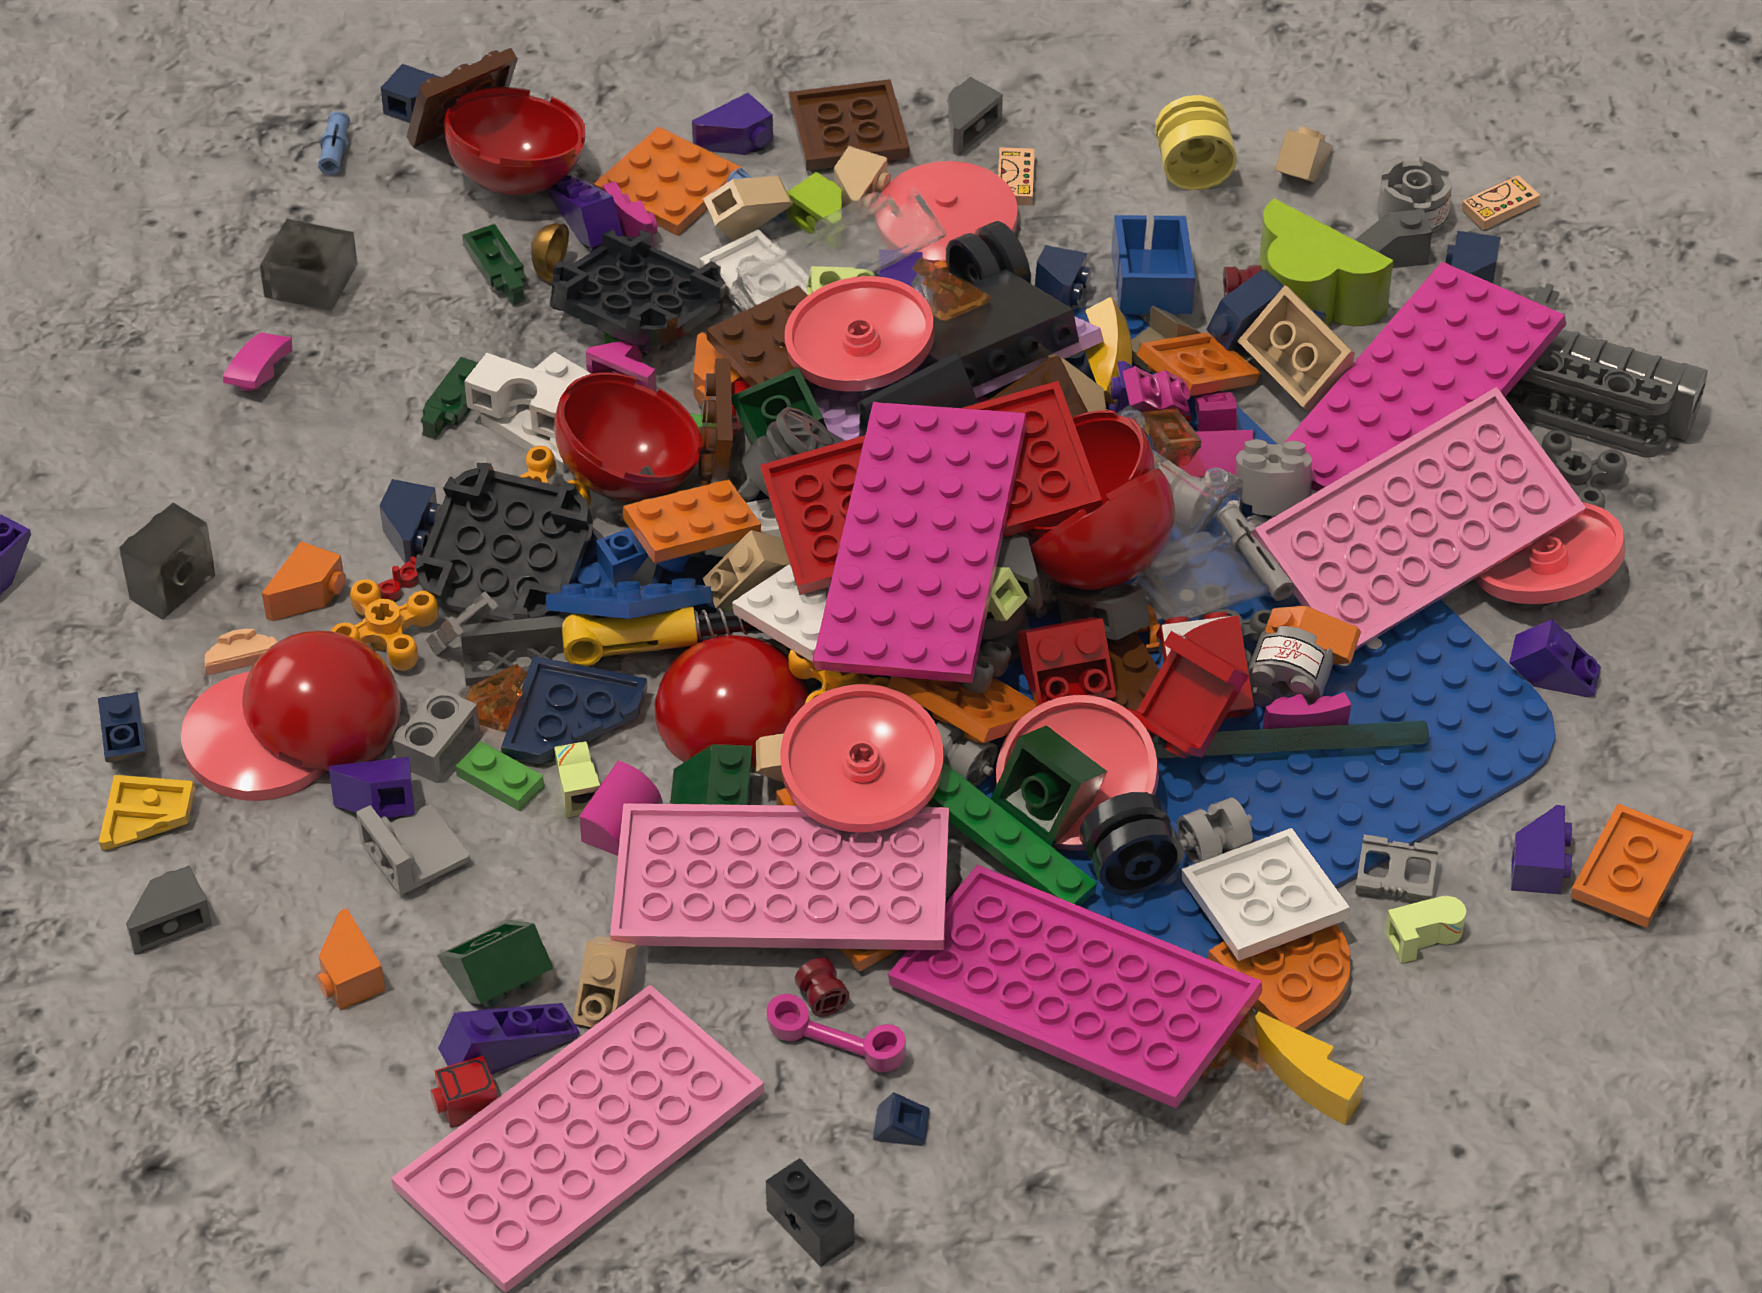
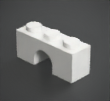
[464,353,572,439]

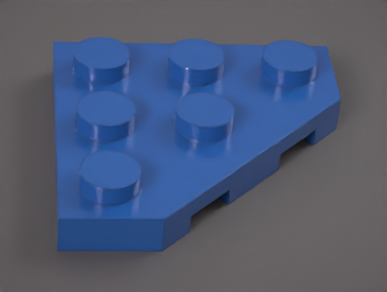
[546,578,712,619]

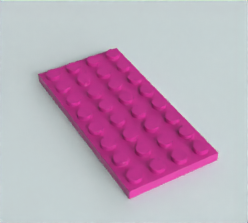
[1282,262,1566,492]
[812,402,1027,683]
[888,865,1263,1109]

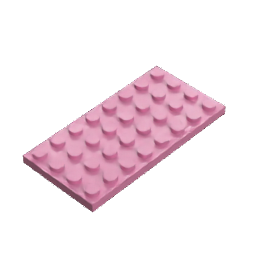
[1252,387,1586,651]
[610,803,949,950]
[391,985,764,1293]

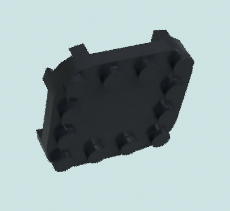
[550,230,726,353]
[415,463,593,622]

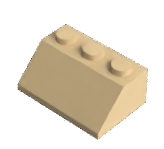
[1238,285,1355,412]

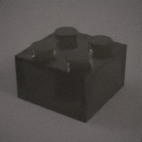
[260,218,358,311]
[119,502,216,620]

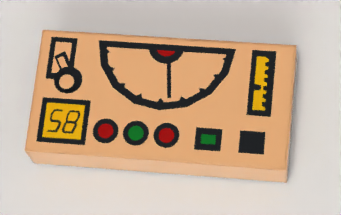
[998,147,1035,205]
[1462,175,1541,230]

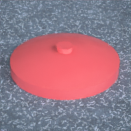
[876,161,1018,268]
[785,276,935,391]
[1475,502,1626,604]
[181,672,327,801]
[780,684,943,833]
[996,695,1159,851]

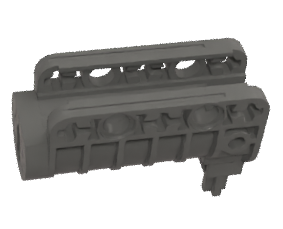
[1506,283,1708,458]

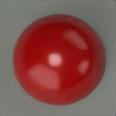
[444,87,586,195]
[554,373,702,502]
[1024,410,1155,540]
[1030,469,1175,590]
[242,630,401,770]
[654,635,810,768]

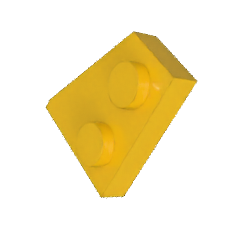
[99,775,195,850]

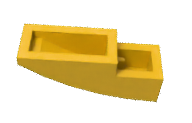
[1084,297,1132,405]
[1252,1011,1364,1125]

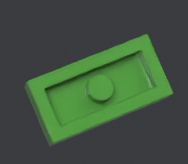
[455,741,544,811]

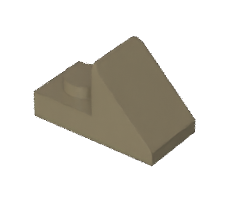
[1131,306,1201,374]

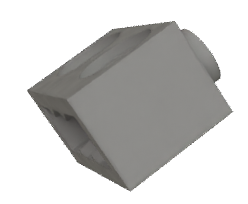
[393,687,480,783]

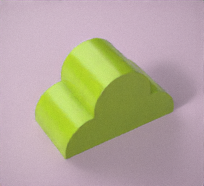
[1259,198,1394,326]

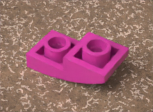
[602,181,658,247]
[223,332,293,391]
[1122,366,1190,416]
[1263,692,1352,736]

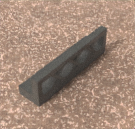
[460,614,622,686]

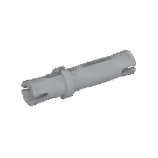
[1217,504,1295,601]

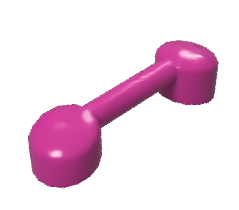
[766,994,907,1072]

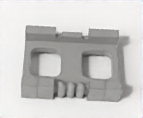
[426,591,498,656]
[1355,834,1439,902]

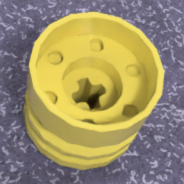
[1155,95,1237,190]

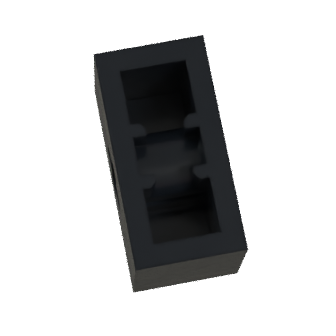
[765,1158,855,1267]

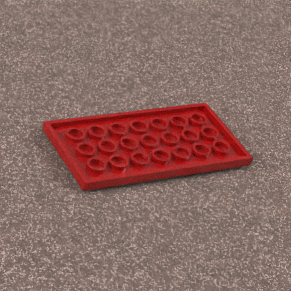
[760,381,1103,595]

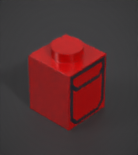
[430,1056,497,1128]

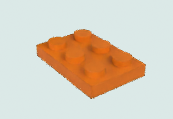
[1136,332,1261,397]
[623,479,761,563]
[1570,803,1694,928]

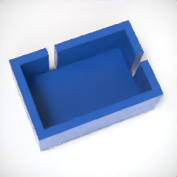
[1111,215,1196,315]

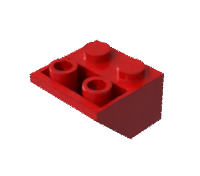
[1017,617,1117,706]

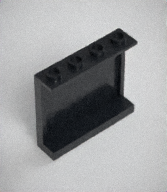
[924,269,1079,388]

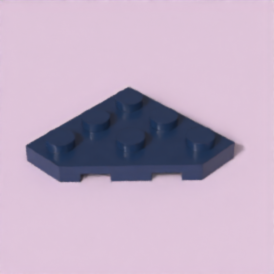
[501,656,648,764]

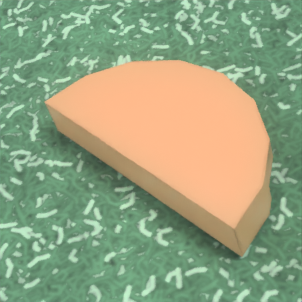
[205,629,277,676]

